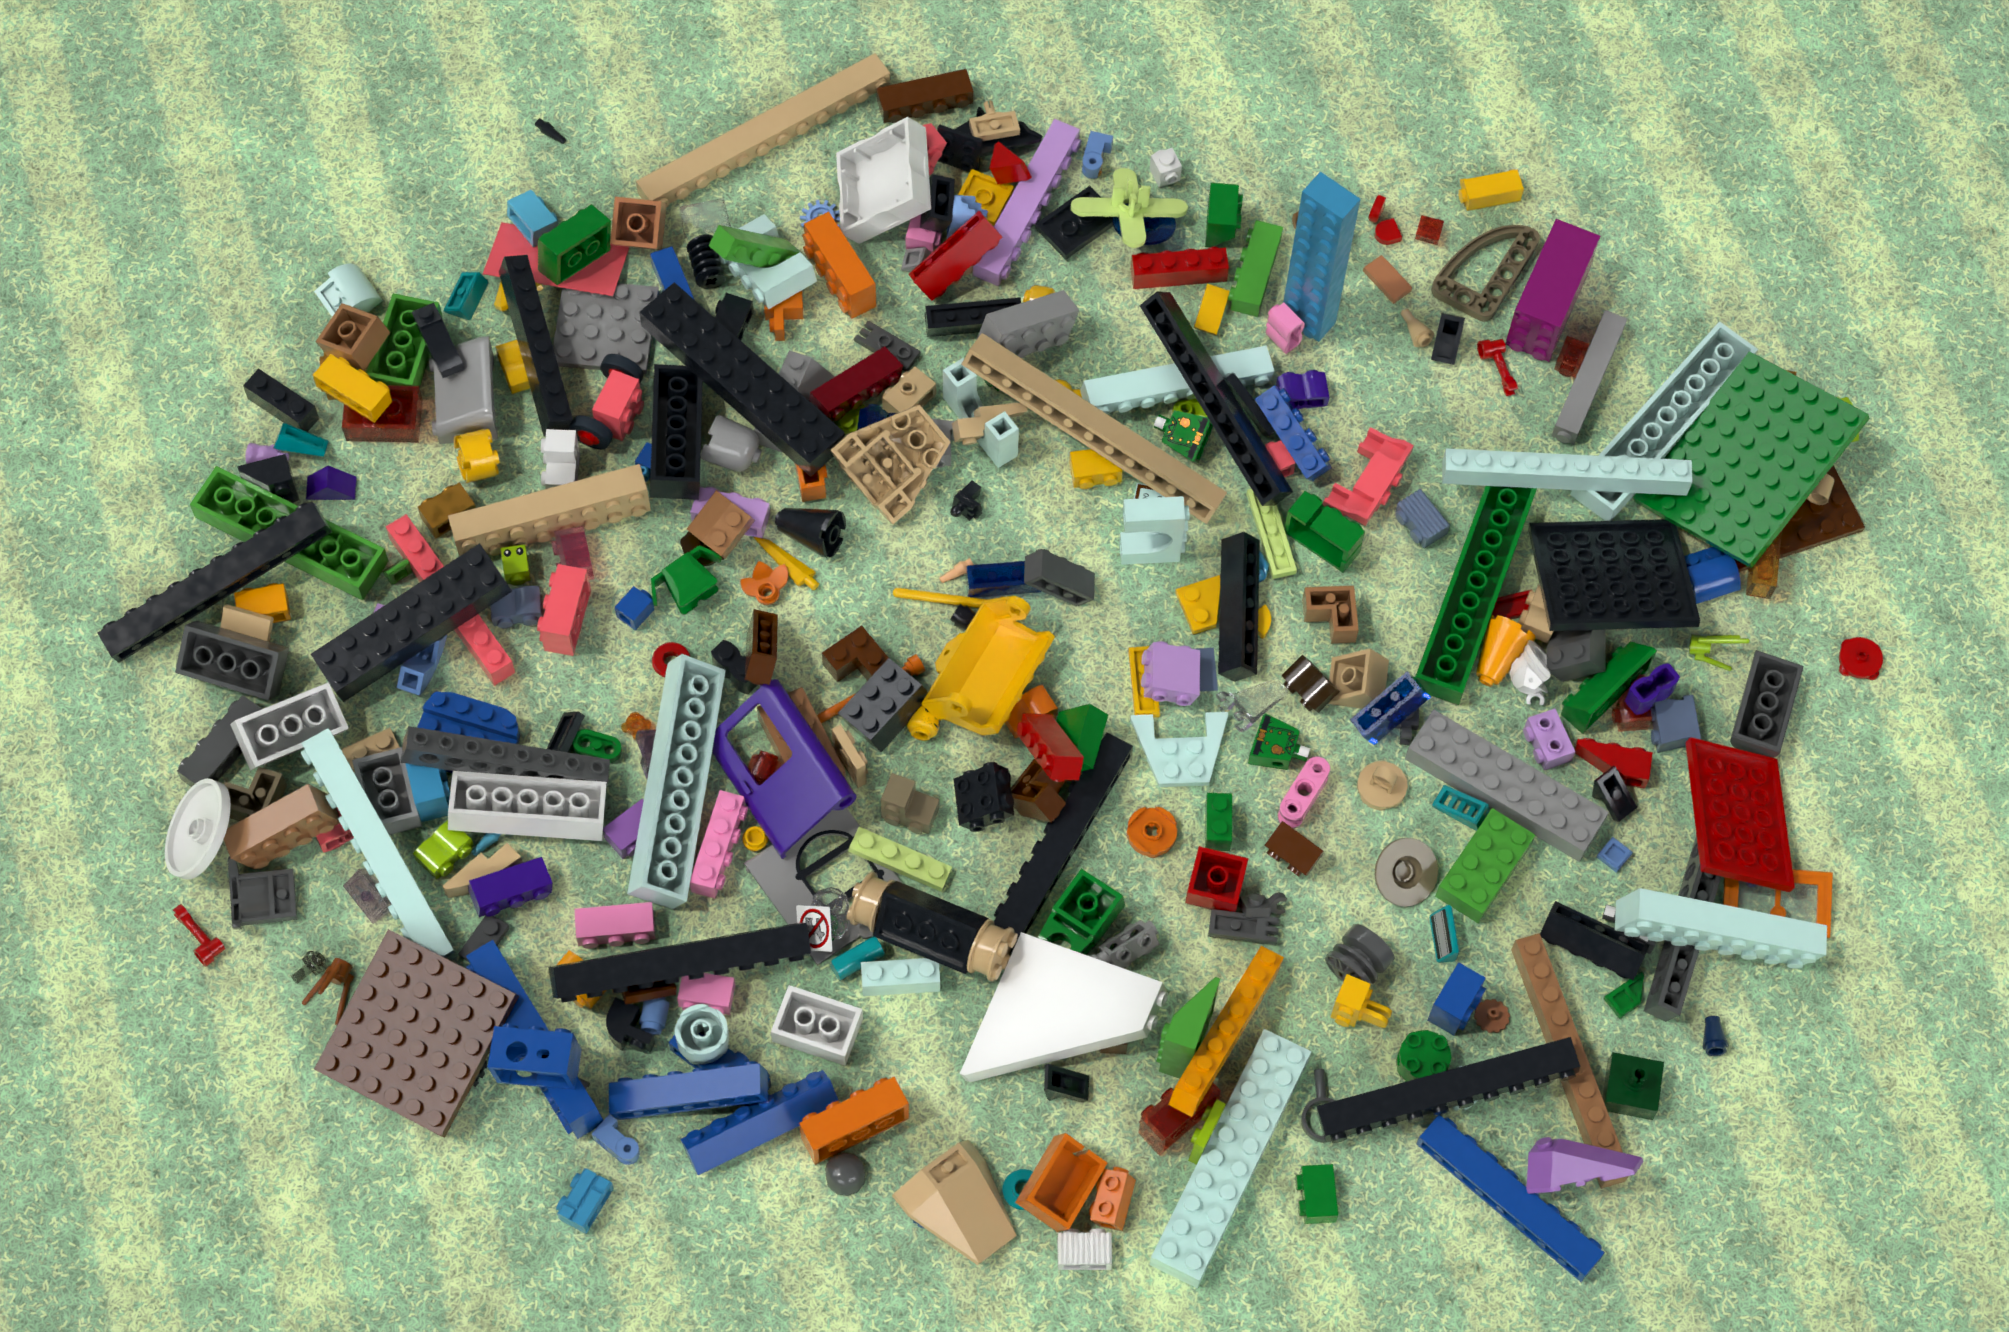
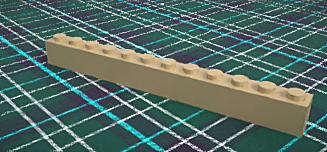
[636,53,890,207]
[961,333,1227,524]

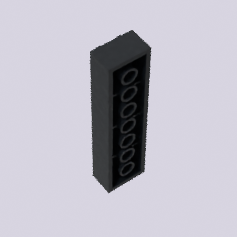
[311,543,512,702]

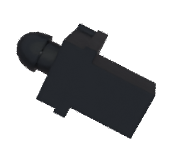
[950,480,982,521]

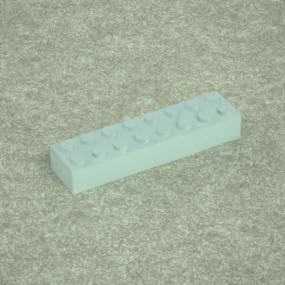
[1615,888,1827,969]

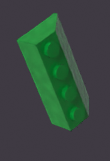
[1560,641,1657,734]

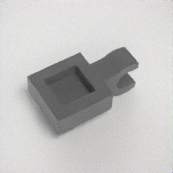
[1393,701,1419,745]
[1239,892,1287,917]

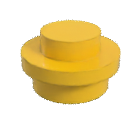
[742,826,768,851]

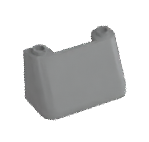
[429,336,498,444]

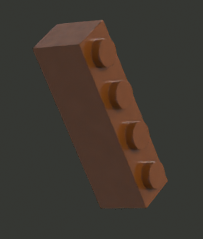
[876,69,973,123]
[745,609,778,685]

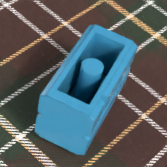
[556,1168,614,1234]

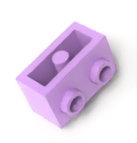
[1523,709,1575,770]

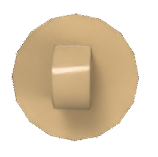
[1357,761,1408,811]

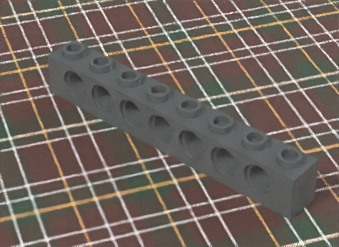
[401,726,610,785]
[1644,836,1721,1022]

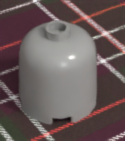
[701,415,762,472]

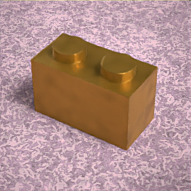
[418,482,476,539]

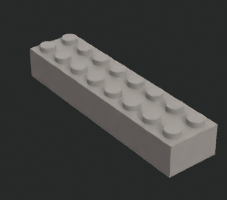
[1405,709,1609,862]

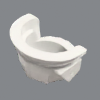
[1510,640,1550,705]

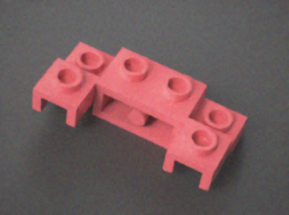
[1323,427,1414,526]

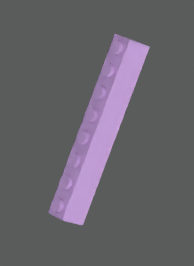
[973,119,1082,286]

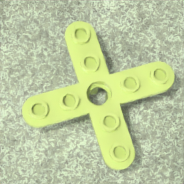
[1071,168,1188,248]

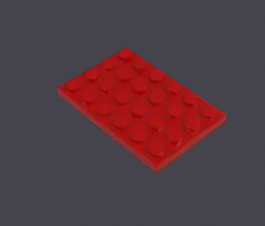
[1685,737,1795,893]

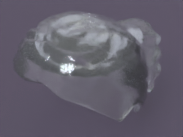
[810,887,849,939]

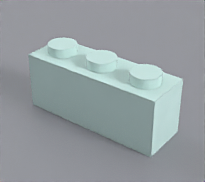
[861,958,940,996]

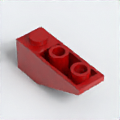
[1574,738,1653,789]

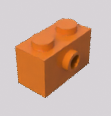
[794,463,828,502]

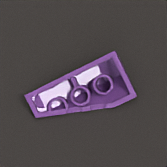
[1526,1137,1643,1194]

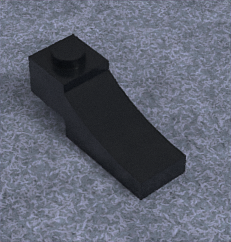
[412,303,465,378]

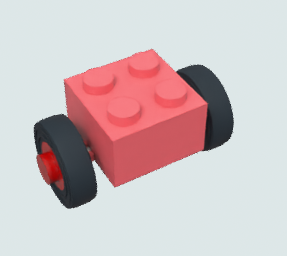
[569,354,644,450]

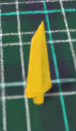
[754,537,819,591]

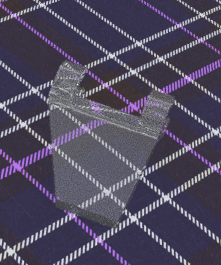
[1216,678,1288,732]

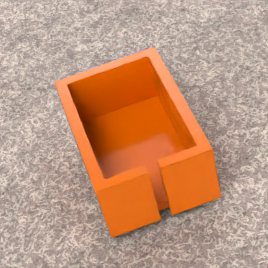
[1015,1133,1107,1232]

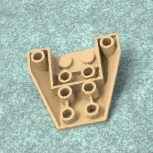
[892,1140,1017,1265]

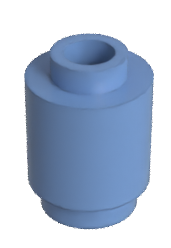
[639,997,670,1035]

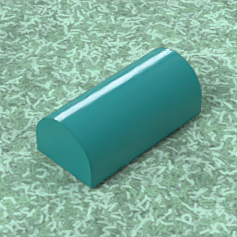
[830,937,885,981]

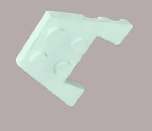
[1130,712,1228,787]

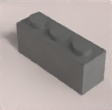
[1024,549,1095,606]

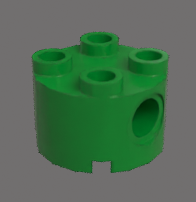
[1396,1030,1452,1082]

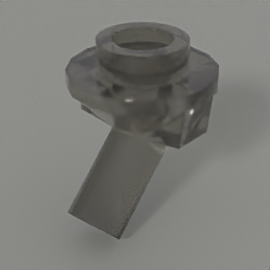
[291,951,327,984]

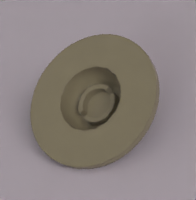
[1374,838,1438,906]

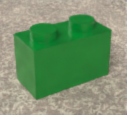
[1205,793,1232,851]
[1295,1164,1338,1224]

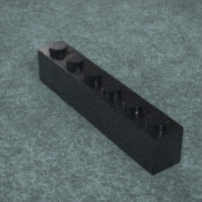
[1218,532,1260,682]

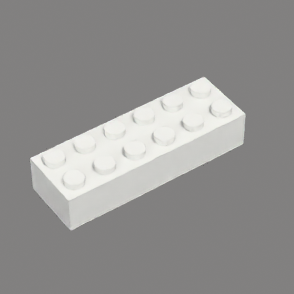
[448,771,607,841]

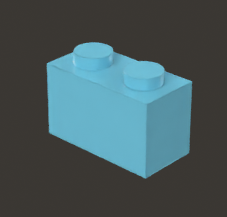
[507,190,559,247]

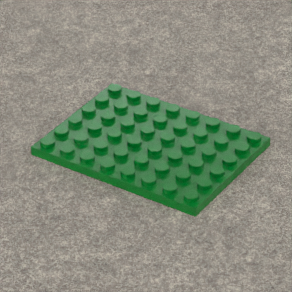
[1633,351,1870,568]

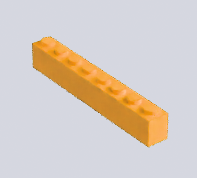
[1168,946,1284,1117]

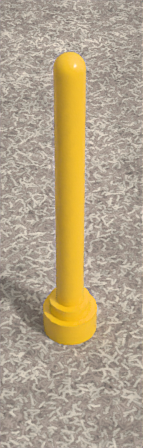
[893,588,1004,608]

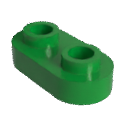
[572,729,622,763]

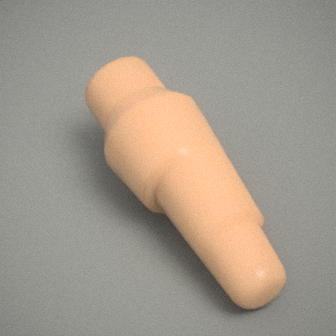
[939,558,974,583]

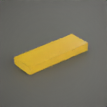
[1128,646,1160,717]

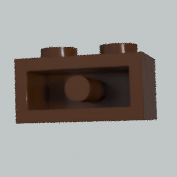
[1264,821,1324,877]

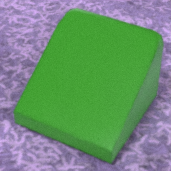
[382,559,412,585]

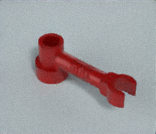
[1477,339,1518,396]
[173,904,225,967]

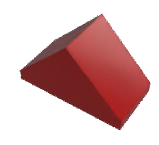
[989,141,1032,184]

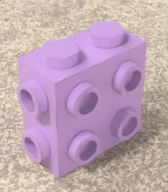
[1141,641,1200,706]

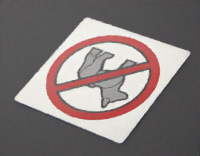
[796,905,832,952]

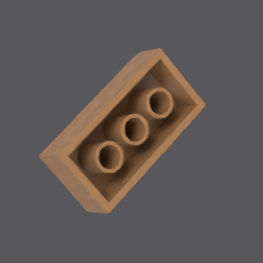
[757,687,846,779]
[223,784,340,870]

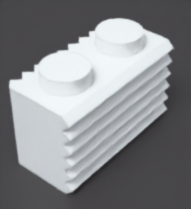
[1057,1229,1112,1270]

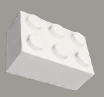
[771,985,863,1066]

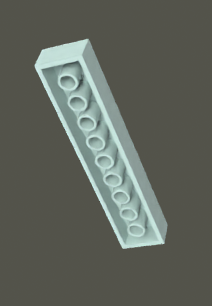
[1570,321,1758,521]
[627,654,726,909]
[1149,1029,1311,1288]

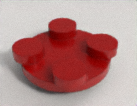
[1839,637,1883,680]

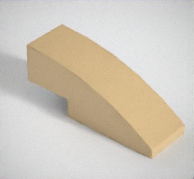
[442,843,523,898]

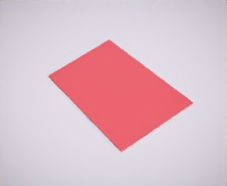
[483,222,629,296]

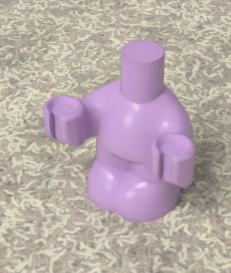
[245,443,289,464]

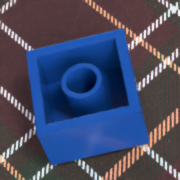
[1427,962,1486,1036]

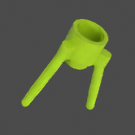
[1689,634,1750,671]

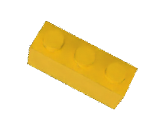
[313,354,392,423]

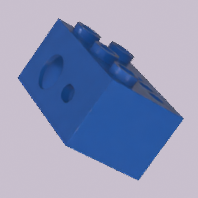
[487,1024,582,1090]

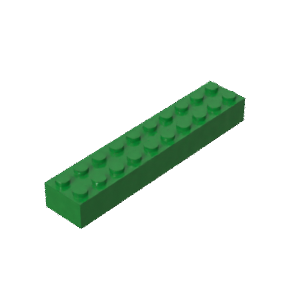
[1412,486,1537,705]

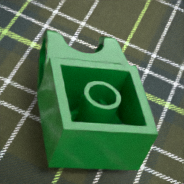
[1038,868,1125,955]

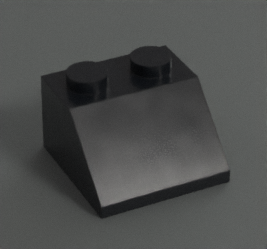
[237,454,300,504]

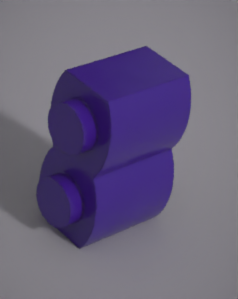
[1276,370,1330,409]
[1625,663,1680,715]

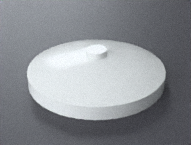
[165,779,231,880]

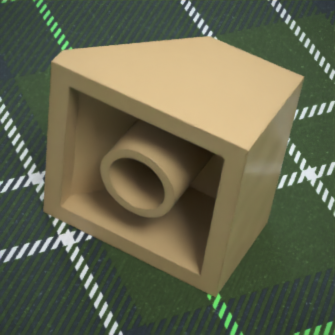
[1328,648,1389,709]

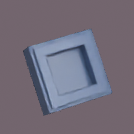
[1596,837,1633,873]

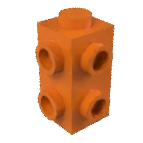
[1089,1167,1136,1231]

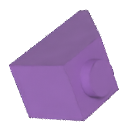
[603,798,644,859]

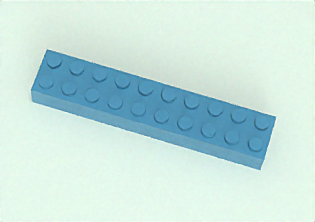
[1283,172,1361,342]

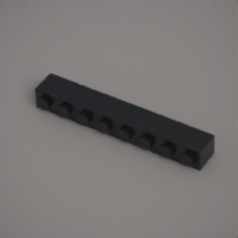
[499,255,573,437]

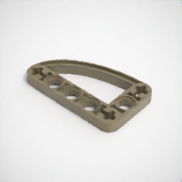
[1431,225,1540,322]

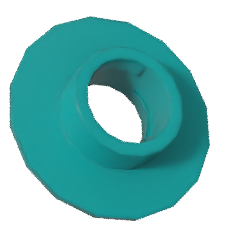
[1002,1169,1033,1210]

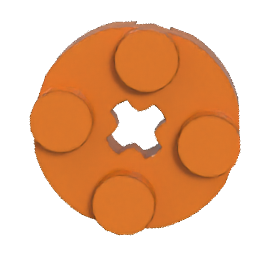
[1126,806,1177,858]

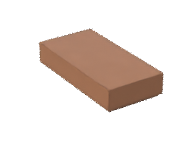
[1363,255,1412,304]

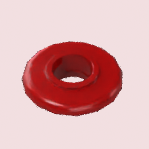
[651,642,691,677]

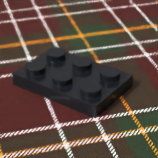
[1035,185,1119,260]

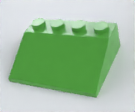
[1156,977,1220,1079]

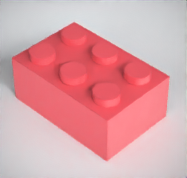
[537,564,591,656]

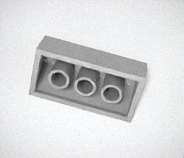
[754,350,835,452]

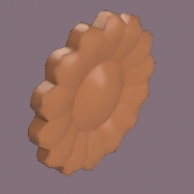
[1474,999,1510,1033]

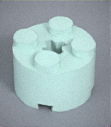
[675,1004,729,1064]

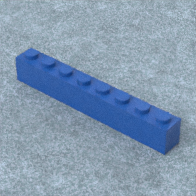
[1416,1115,1605,1282]

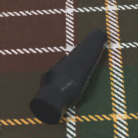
[535,118,566,144]

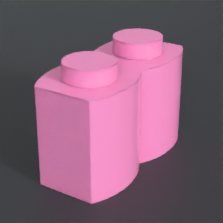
[1266,302,1305,354]

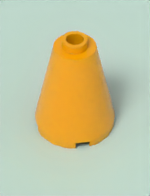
[1476,615,1536,687]

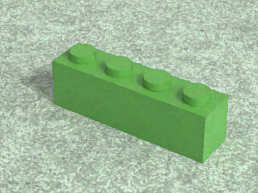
[1228,220,1283,317]
[709,225,802,268]

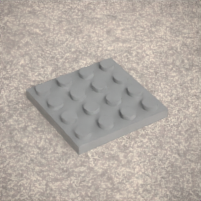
[553,283,659,374]

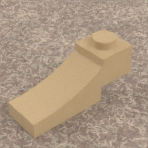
[952,402,1027,445]

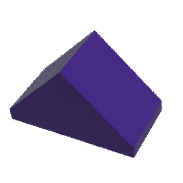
[306,465,357,500]

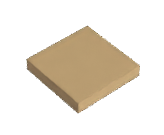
[220,604,274,642]

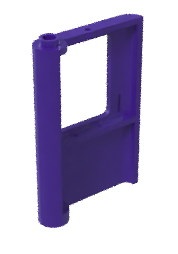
[712,679,857,859]

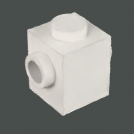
[1150,148,1182,188]

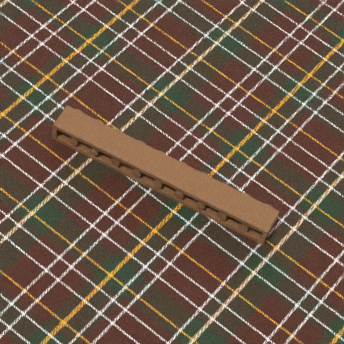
[1511,933,1629,1189]

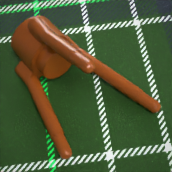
[302,958,354,1026]

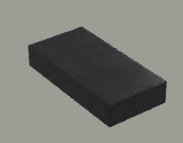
[547,711,585,753]

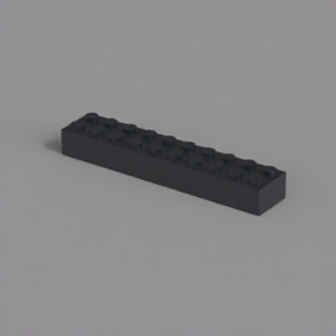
[639,282,845,477]

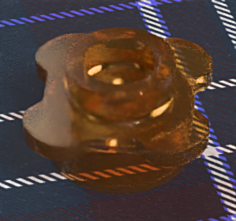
[621,712,651,740]

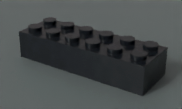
[650,364,703,500]

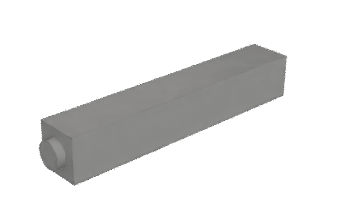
[1552,310,1628,445]

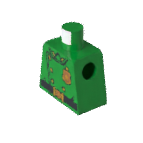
[1154,410,1213,463]
[1248,713,1311,770]

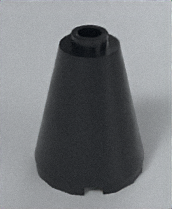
[775,508,846,558]

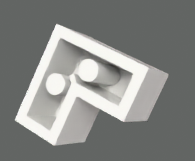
[541,429,580,489]

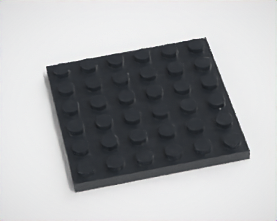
[1528,519,1700,631]

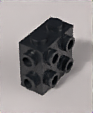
[953,762,1014,832]

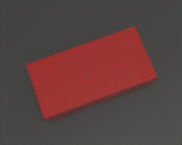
[1492,589,1532,620]

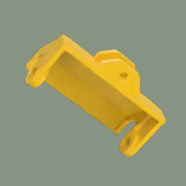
[921,596,1055,736]

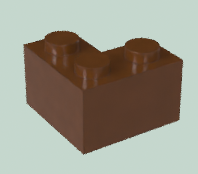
[822,625,889,682]
[1011,759,1066,822]

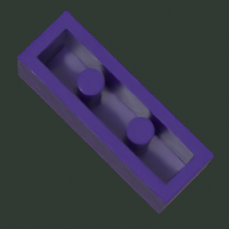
[468,857,553,917]

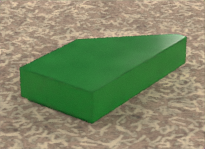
[1604,971,1644,1019]

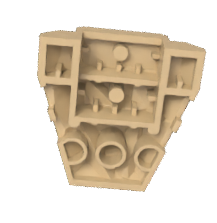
[830,405,950,524]

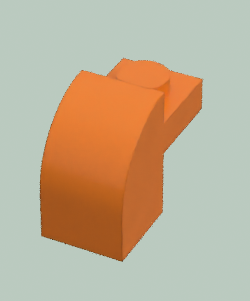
[764,291,803,341]

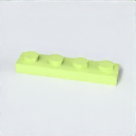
[1246,489,1297,579]
[848,827,952,892]

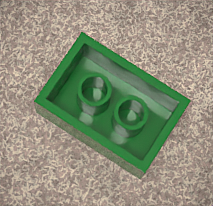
[538,204,611,285]

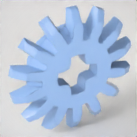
[800,200,840,228]

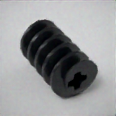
[686,234,726,289]

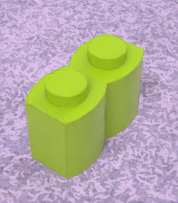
[413,820,474,880]

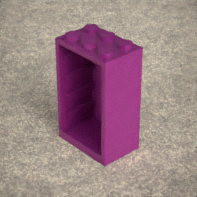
[1505,219,1601,362]

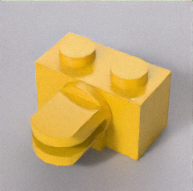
[1330,974,1392,1028]

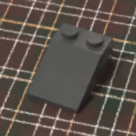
[1547,630,1606,682]

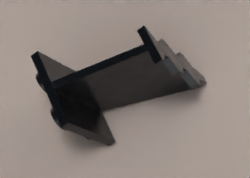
[937,107,1043,172]

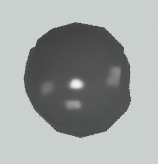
[825,1152,865,1196]

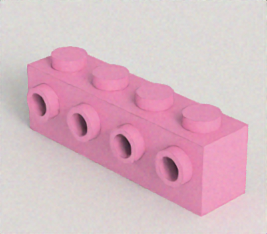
[690,790,748,899]

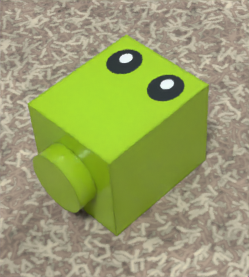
[501,544,531,586]

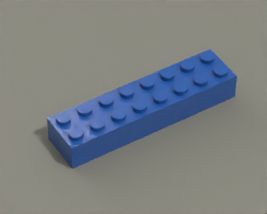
[466,940,603,1139]

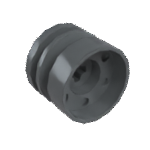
[1325,924,1395,989]

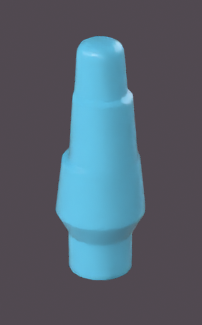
[471,833,501,856]

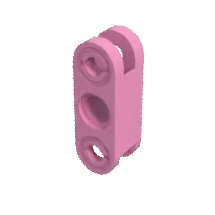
[1278,757,1330,829]

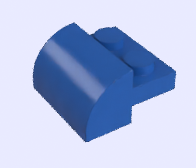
[1684,547,1741,604]

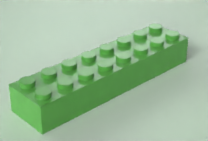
[190,466,389,600]

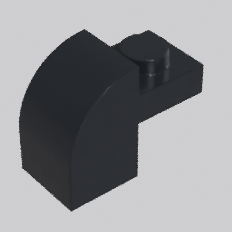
[606,997,655,1052]

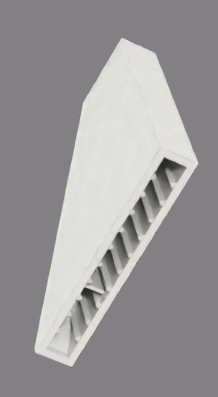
[960,932,1168,1082]

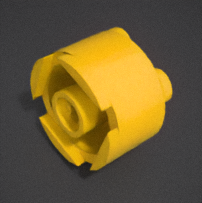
[454,429,500,483]

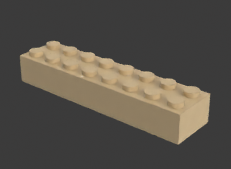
[448,464,651,556]

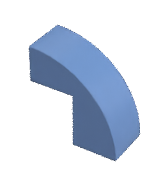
[397,635,447,696]

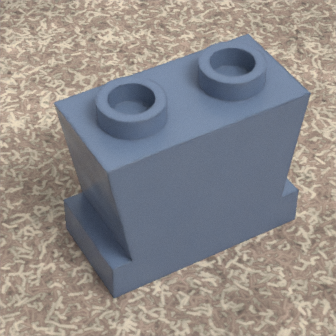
[1647,695,1701,753]

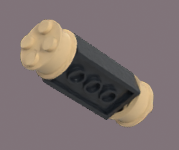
[847,872,1018,982]

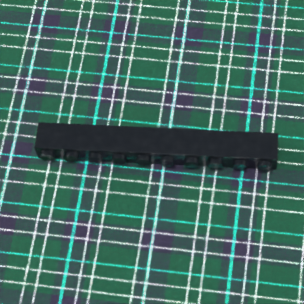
[1139,291,1293,506]
[97,501,332,663]
[994,732,1133,956]
[548,922,811,1003]
[1317,1037,1580,1143]

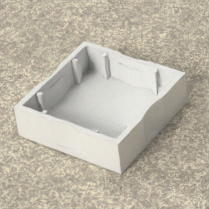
[836,117,931,244]

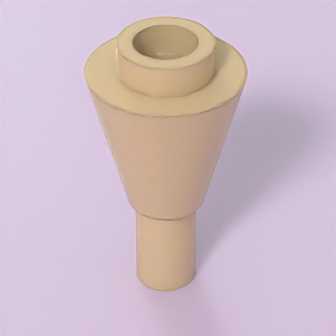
[1400,309,1434,347]

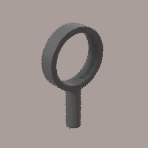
[1301,1069,1336,1143]

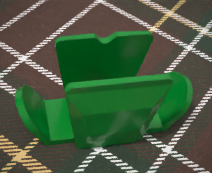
[651,545,722,615]

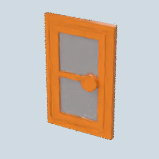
[1723,869,1833,938]

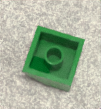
[1205,183,1243,247]

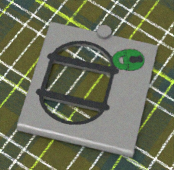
[743,808,902,966]

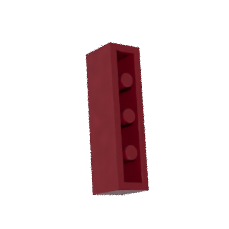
[809,346,903,422]

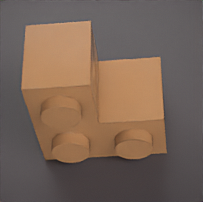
[1302,585,1359,644]

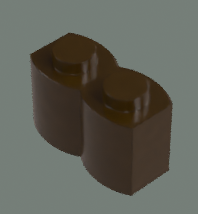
[1281,654,1340,713]

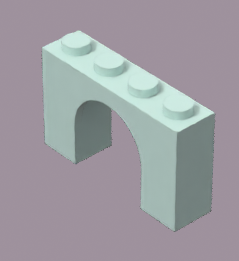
[719,214,817,309]
[943,358,1019,468]
[1119,496,1190,565]

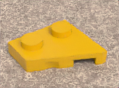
[1175,575,1220,635]

